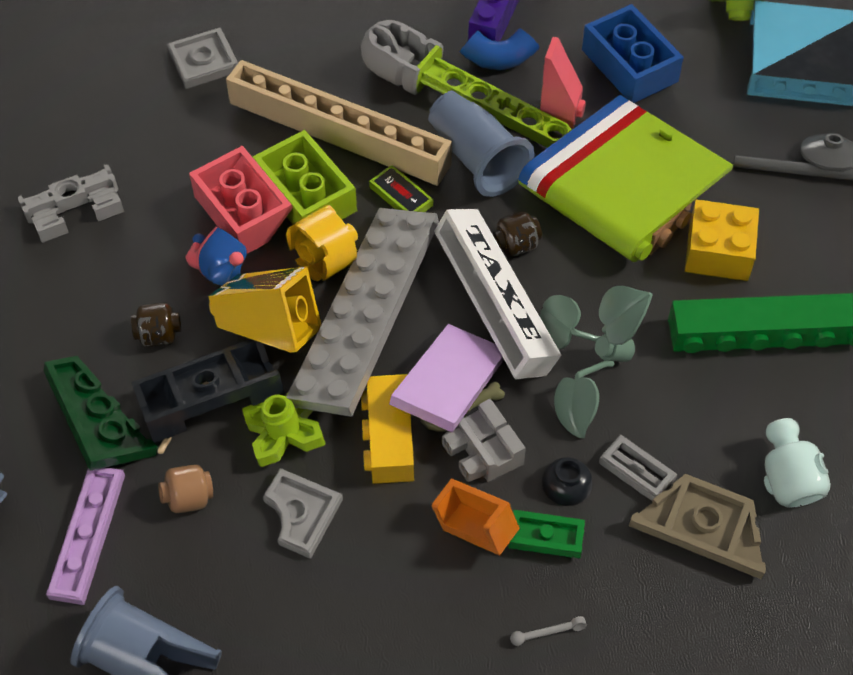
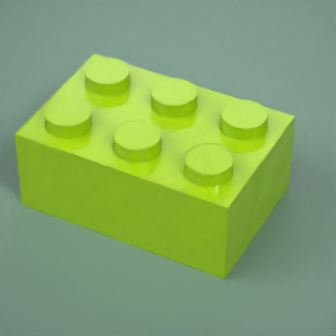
[253,130,357,225]

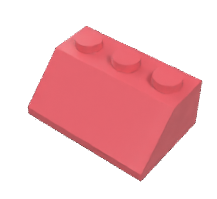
[189,145,292,254]

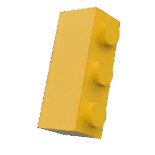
[361,374,414,484]

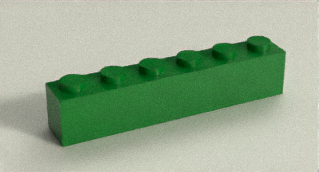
[668,293,853,353]

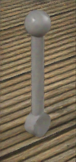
[510,616,587,646]

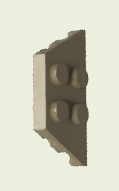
[629,474,766,579]

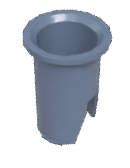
[428,90,535,197]
[70,586,222,675]

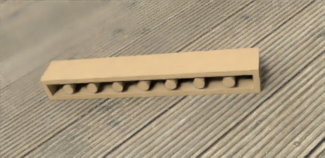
[226,60,452,186]

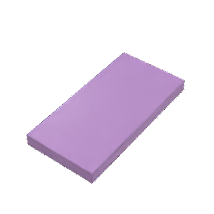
[389,324,504,432]

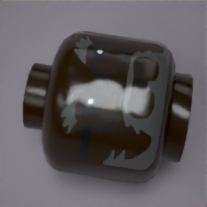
[493,211,542,257]
[131,302,181,347]

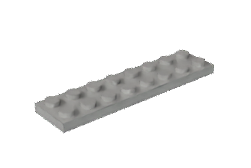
[286,208,439,417]

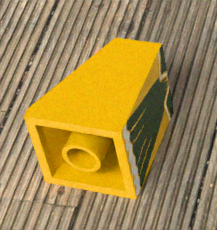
[209,266,322,353]

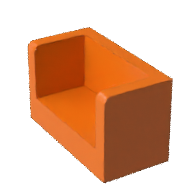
[432,478,520,556]

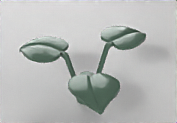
[540,286,653,438]

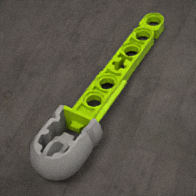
[361,20,575,148]

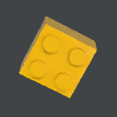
[684,199,759,281]

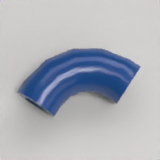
[459,28,540,70]

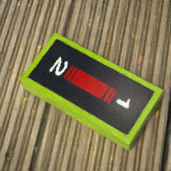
[369,165,433,212]

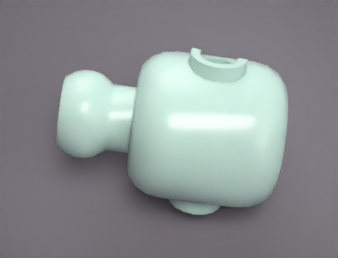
[764,418,831,508]

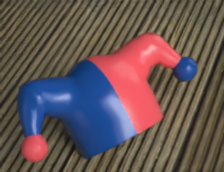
[185,227,247,286]

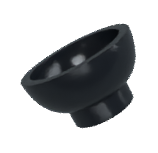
[542,457,593,506]

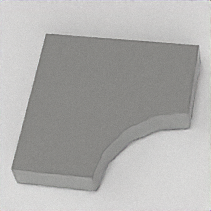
[263,468,343,559]

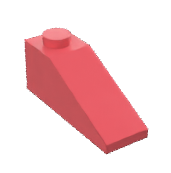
[540,37,586,128]

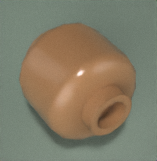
[158,464,213,513]

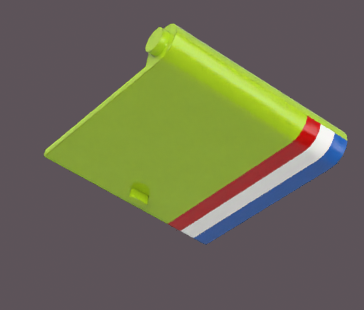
[518,95,733,262]

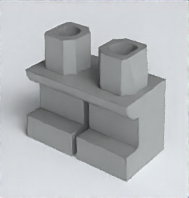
[442,399,526,482]

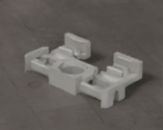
[18,165,124,243]

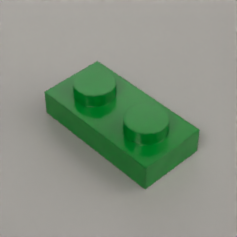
[508,510,585,559]

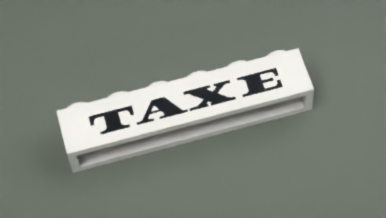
[434,209,562,379]

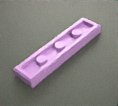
[46,467,125,605]

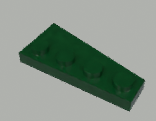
[43,356,158,471]

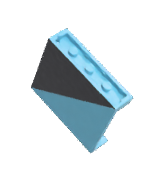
[747,1,853,106]

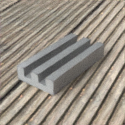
[599,434,677,501]

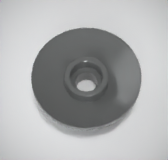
[800,133,853,171]

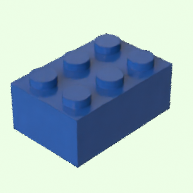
[582,4,684,103]

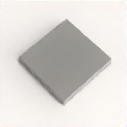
[167,27,238,89]

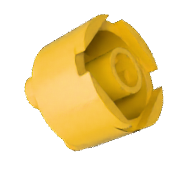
[286,205,358,281]

